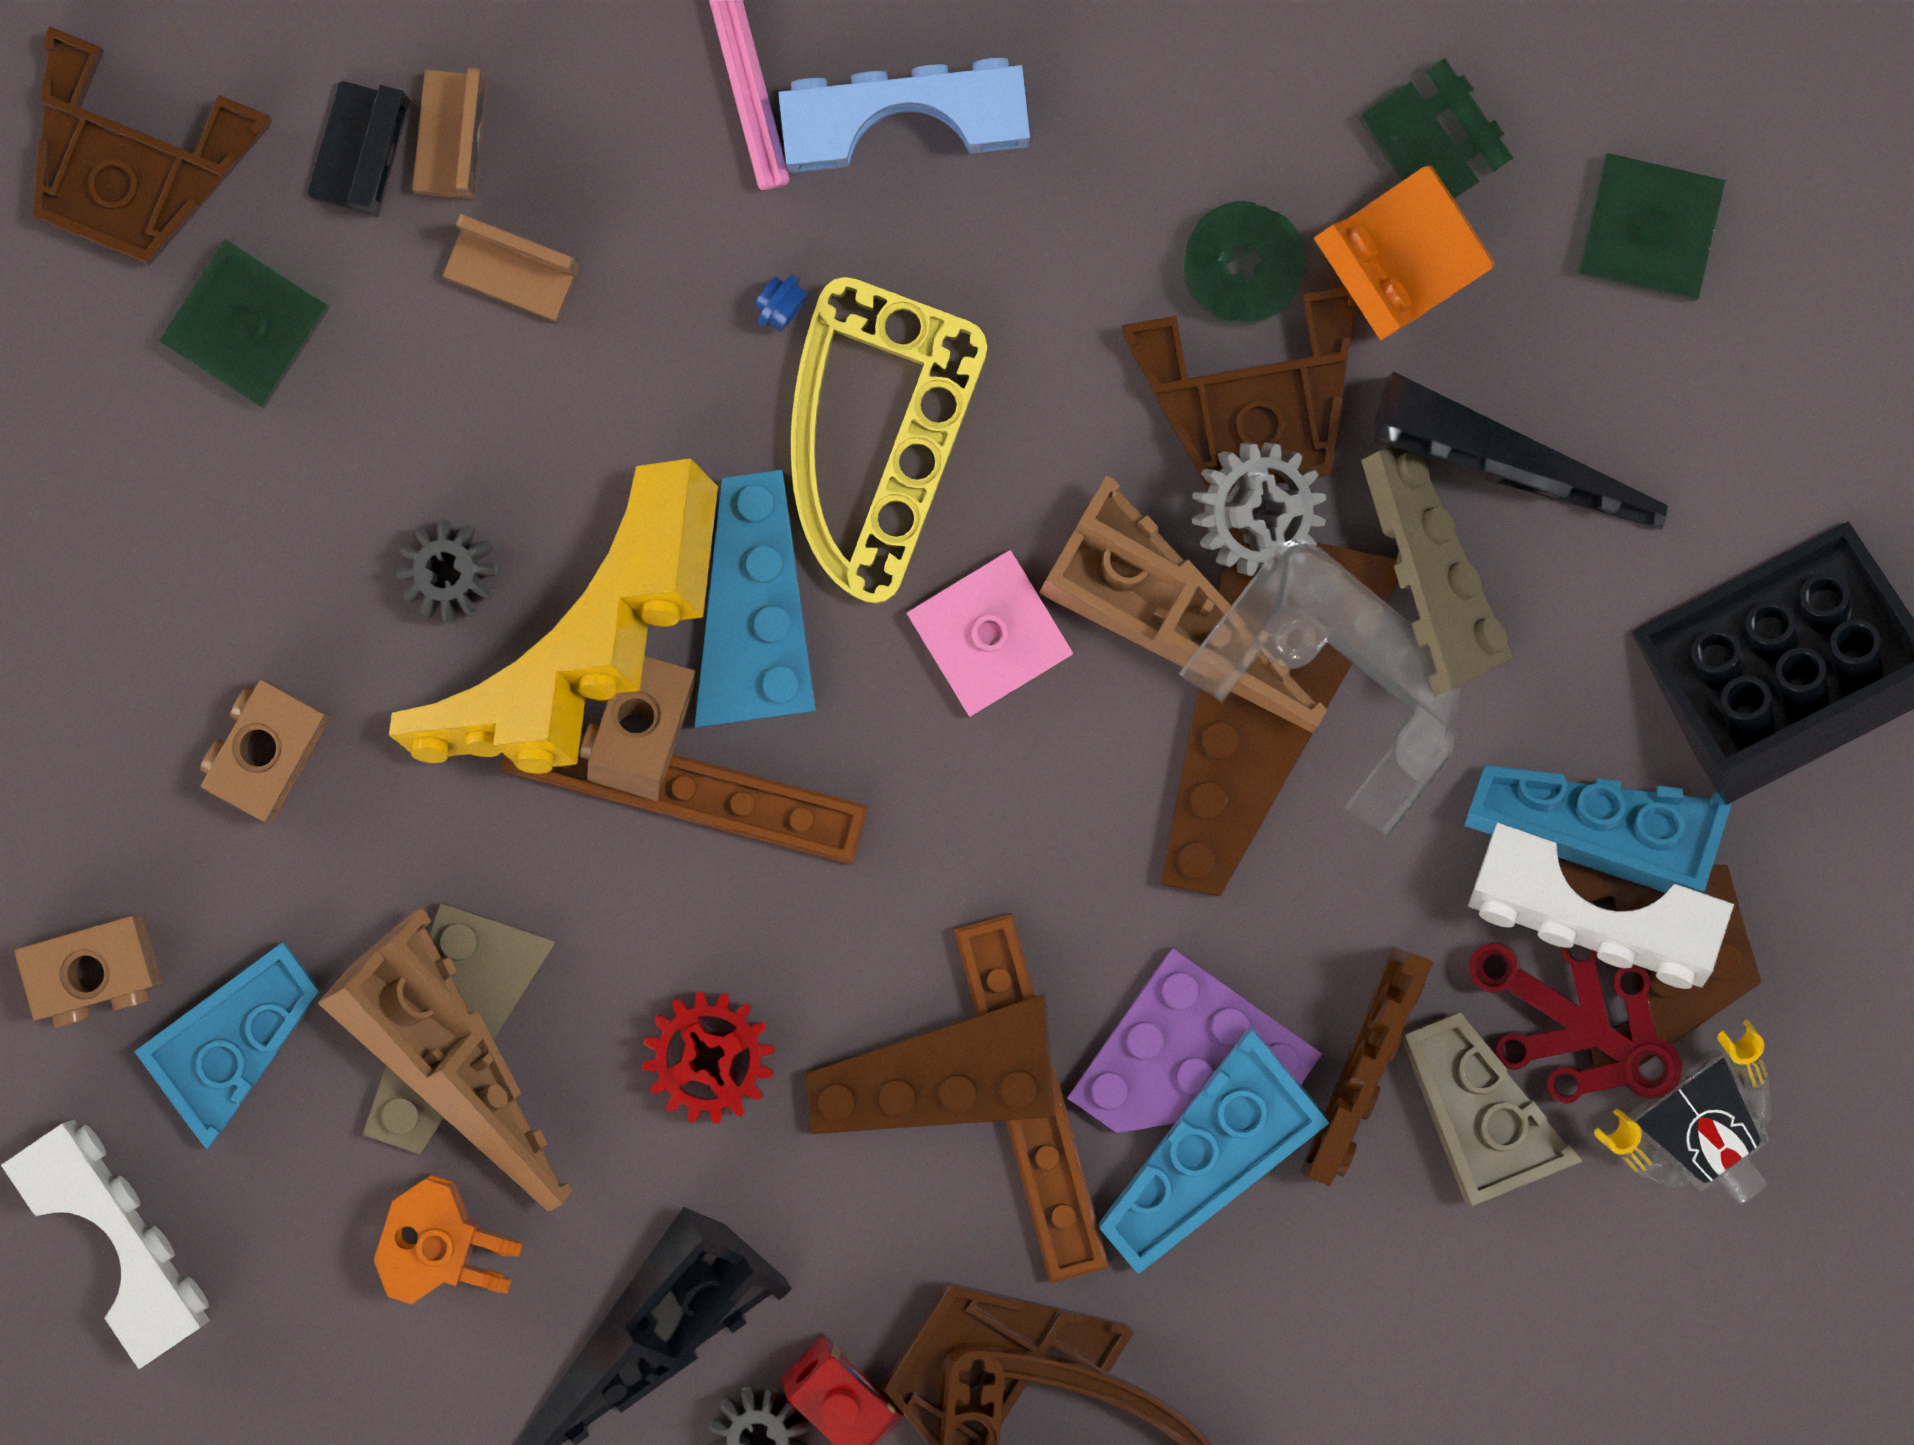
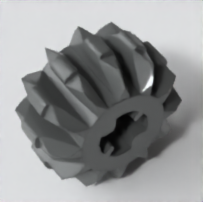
[394,519,500,624]
[707,1385,810,1445]

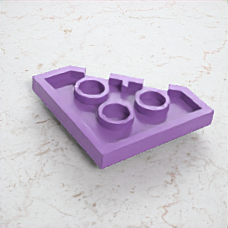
[1066,947,1322,1133]

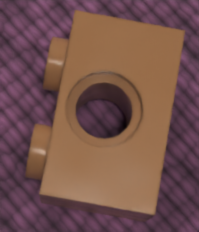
[580,656,695,801]
[200,679,333,823]
[14,915,163,1028]

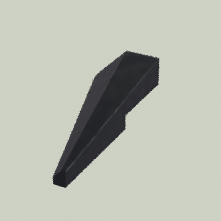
[1373,371,1668,530]
[516,1207,792,1445]

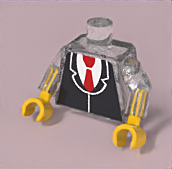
[1594,1019,1772,1205]

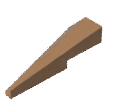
[1038,475,1327,733]
[318,907,573,1212]

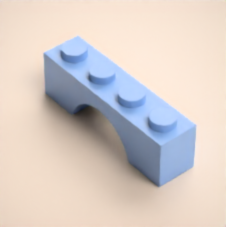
[778,58,1030,174]

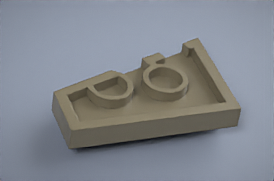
[1402,1012,1583,1207]

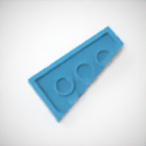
[694,470,816,728]
[1464,765,1732,894]
[1099,1025,1329,1274]

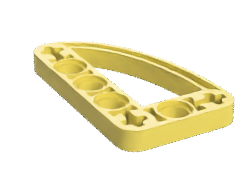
[791,277,987,604]

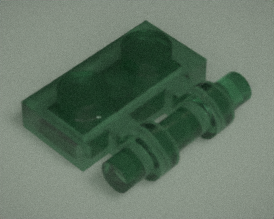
[1359,58,1514,200]

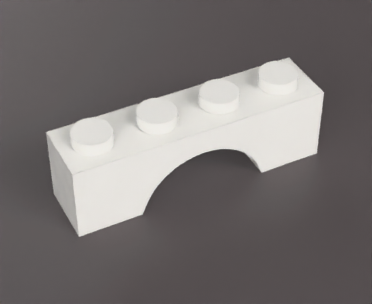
[1468,823,1734,989]
[1,1120,210,1369]

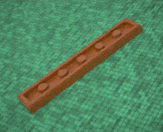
[499,729,869,865]
[954,913,1109,1284]

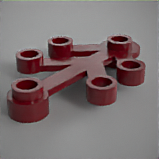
[1469,942,1683,1104]

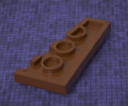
[1300,947,1434,1186]
[805,993,1055,1134]

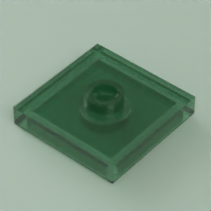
[1577,153,1726,301]
[159,239,330,408]

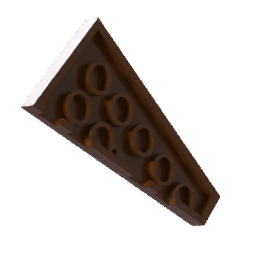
[1160,528,1398,896]

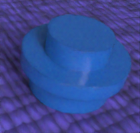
[754,274,809,332]

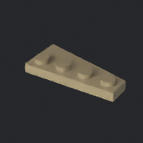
[1361,446,1514,697]
[363,903,558,1155]

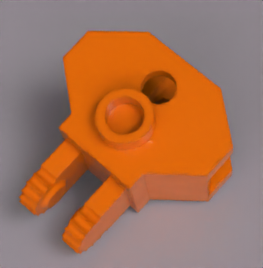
[374,1174,523,1304]

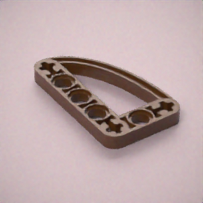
[940,1345,1212,1445]

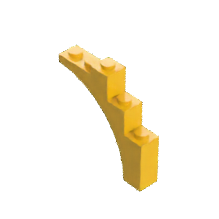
[389,458,718,774]

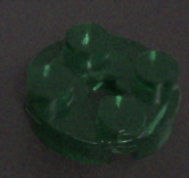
[1183,201,1306,325]

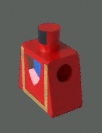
[781,1334,905,1445]

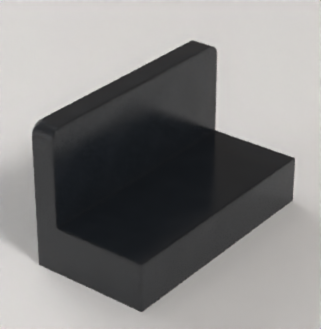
[308,81,411,217]

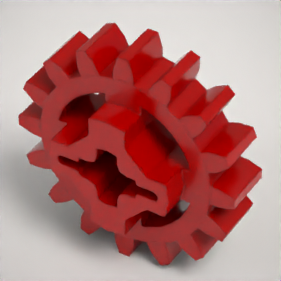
[642,991,775,1124]

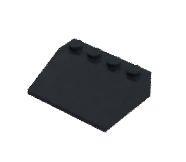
[1633,521,1914,805]

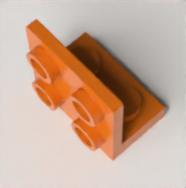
[1314,165,1495,341]

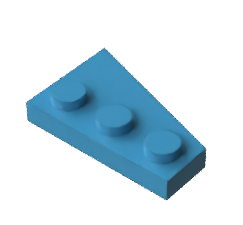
[134,942,322,1150]

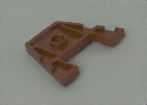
[33,26,273,265]
[1121,286,1357,494]
[1558,858,1762,1068]
[881,1282,1134,1445]

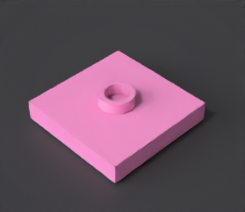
[906,550,1074,718]

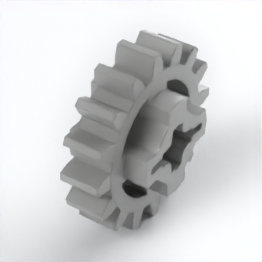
[1192,442,1326,576]

